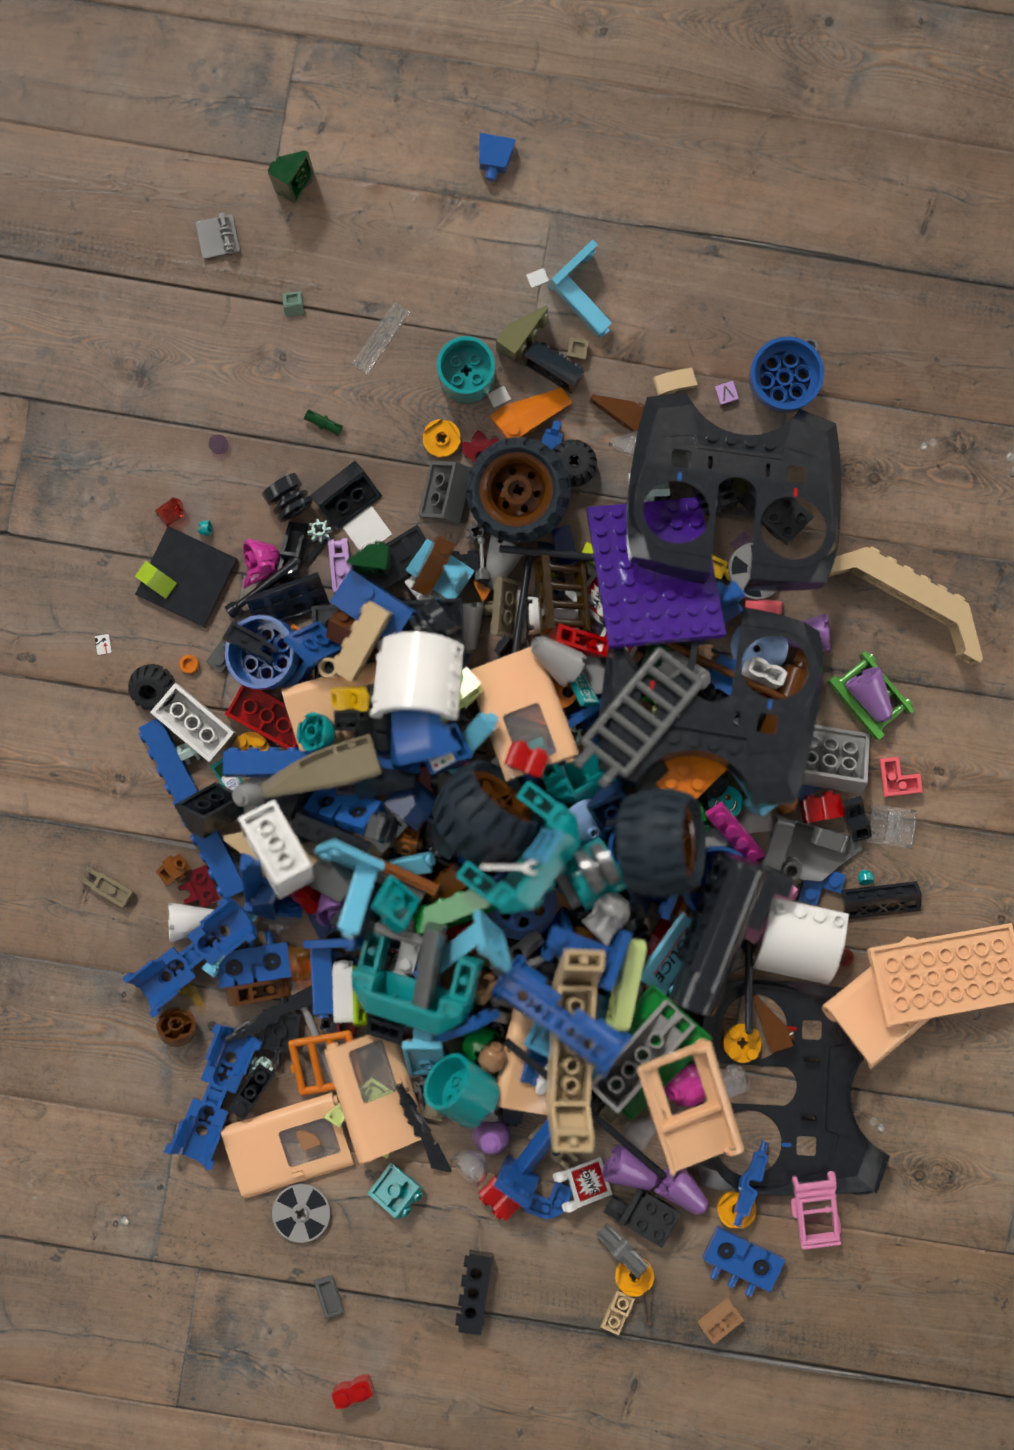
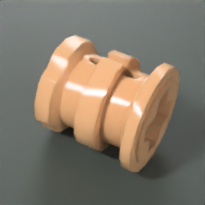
[696,645,714,665]

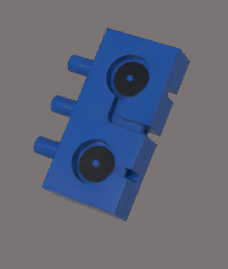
[303,784,386,836]
[217,930,294,988]
[702,1225,785,1297]

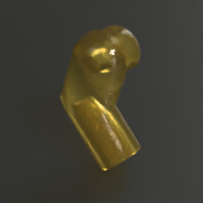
[178,984,204,1007]

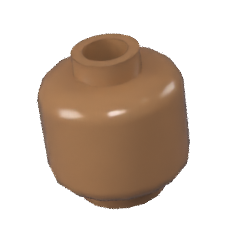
[478,1042,507,1073]

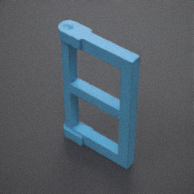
[522,828,564,864]

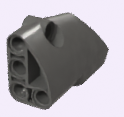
[762,815,862,881]

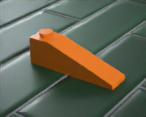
[489,387,573,439]

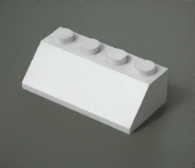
[150,683,237,762]

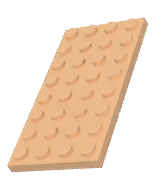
[867,923,1014,1027]

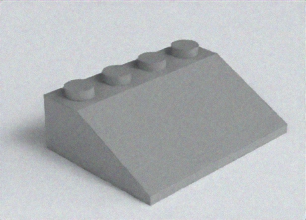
[801,725,870,794]

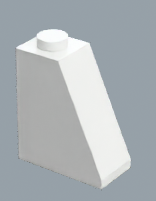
[332,960,353,1023]

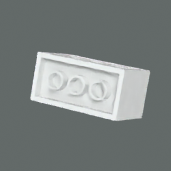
[239,800,314,899]

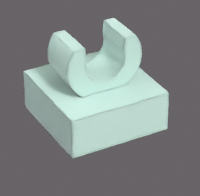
[177,742,200,764]

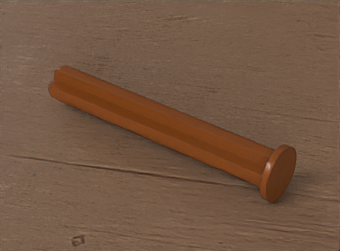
[368,853,440,898]

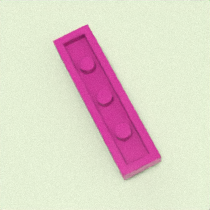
[706,802,765,862]

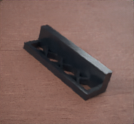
[841,881,922,919]

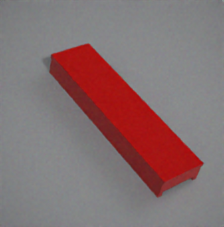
[224,685,352,785]

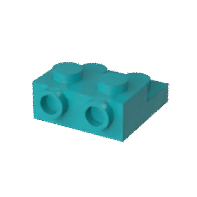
[371,875,421,933]
[367,1162,424,1219]

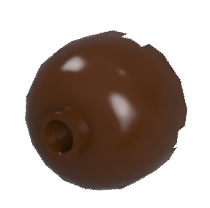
[156,1007,196,1047]

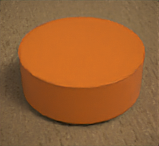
[179,655,199,674]

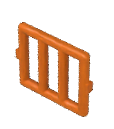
[288,1030,363,1095]

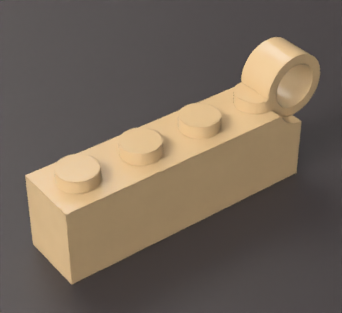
[318,601,394,682]

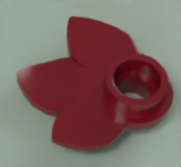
[462,430,499,463]

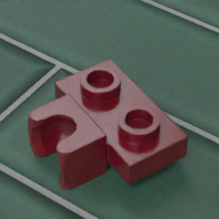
[178,865,220,908]

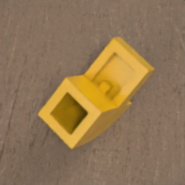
[330,686,370,712]

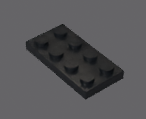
[360,524,426,590]
[245,572,331,622]

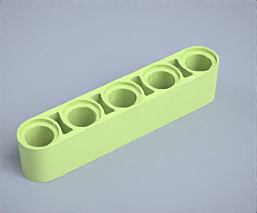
[605,939,646,1032]

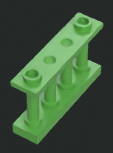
[827,652,914,741]

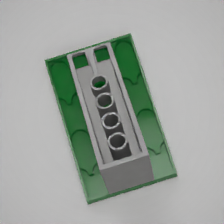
[591,984,712,1121]

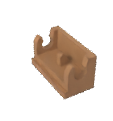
[698,1297,744,1344]

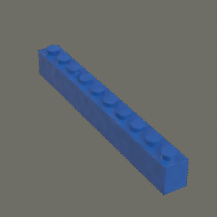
[138,718,243,898]
[223,748,420,778]

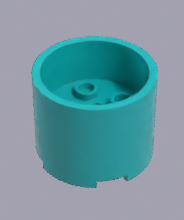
[437,336,495,404]
[565,837,628,911]
[424,1054,500,1128]

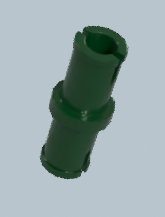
[304,409,343,436]

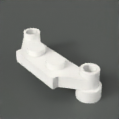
[388,916,421,976]

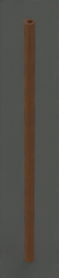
[661,642,788,699]

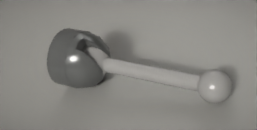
[475,537,490,583]

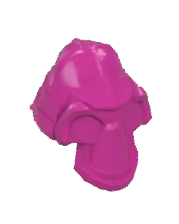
[242,538,280,589]
[663,1063,706,1107]

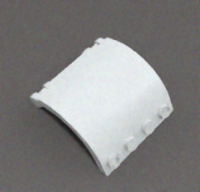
[370,632,464,720]
[753,897,849,985]

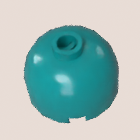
[296,712,336,752]

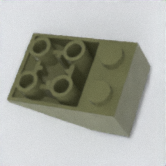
[496,306,549,363]

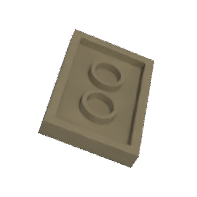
[483,577,521,639]

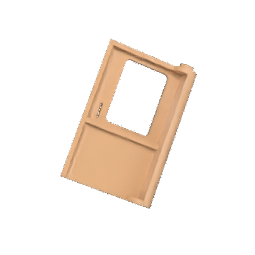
[637,1039,744,1176]

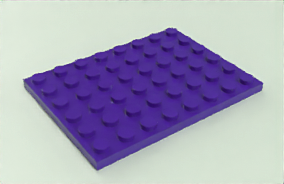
[586,497,726,649]

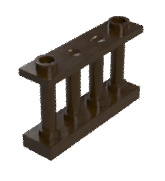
[535,554,592,635]

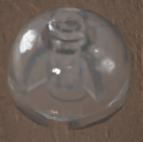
[450,1148,488,1187]

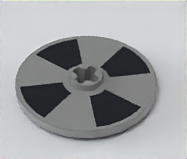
[728,543,775,600]
[272,1183,330,1243]

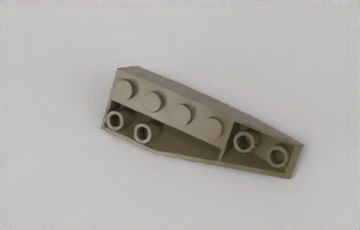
[261,734,382,798]

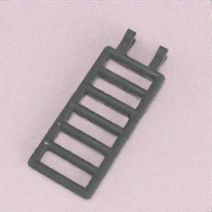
[574,648,704,790]

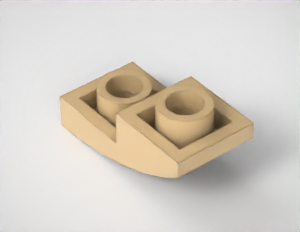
[653,368,697,396]
[600,1290,635,1335]

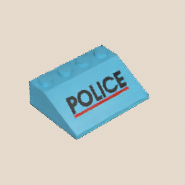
[640,913,692,997]

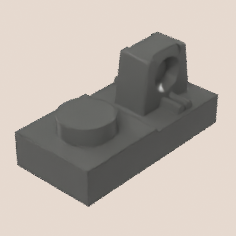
[206,639,227,673]

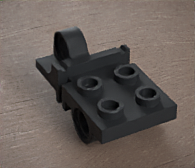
[740,485,814,545]
[334,708,391,751]
[603,1189,681,1248]

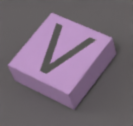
[714,381,739,406]

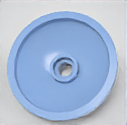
[731,625,789,667]
[569,799,611,848]

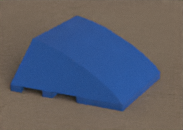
[391,710,461,765]

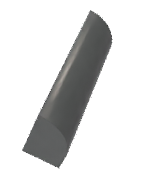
[412,921,448,1009]

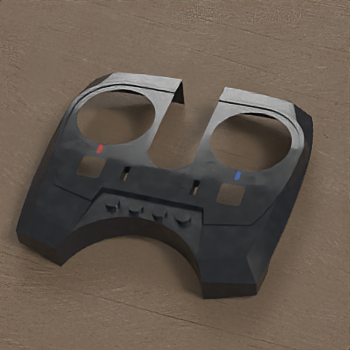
[626,393,841,591]
[598,607,823,808]
[693,980,890,1195]

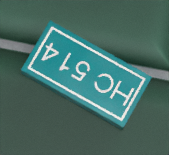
[569,671,599,707]

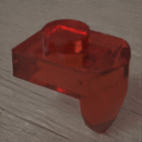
[155,497,184,527]

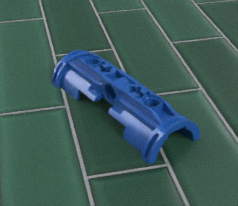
[122,897,257,1018]
[491,954,633,1079]
[164,1024,262,1171]

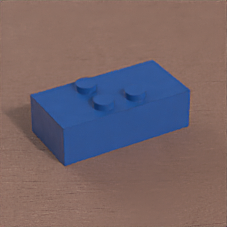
[330,569,418,638]

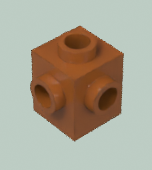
[394,824,423,856]
[155,853,191,887]

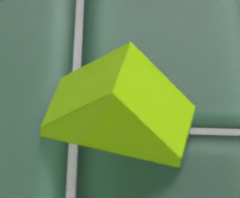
[135,561,177,598]

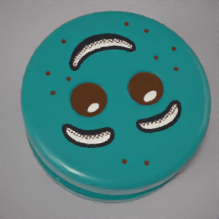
[705,785,743,817]

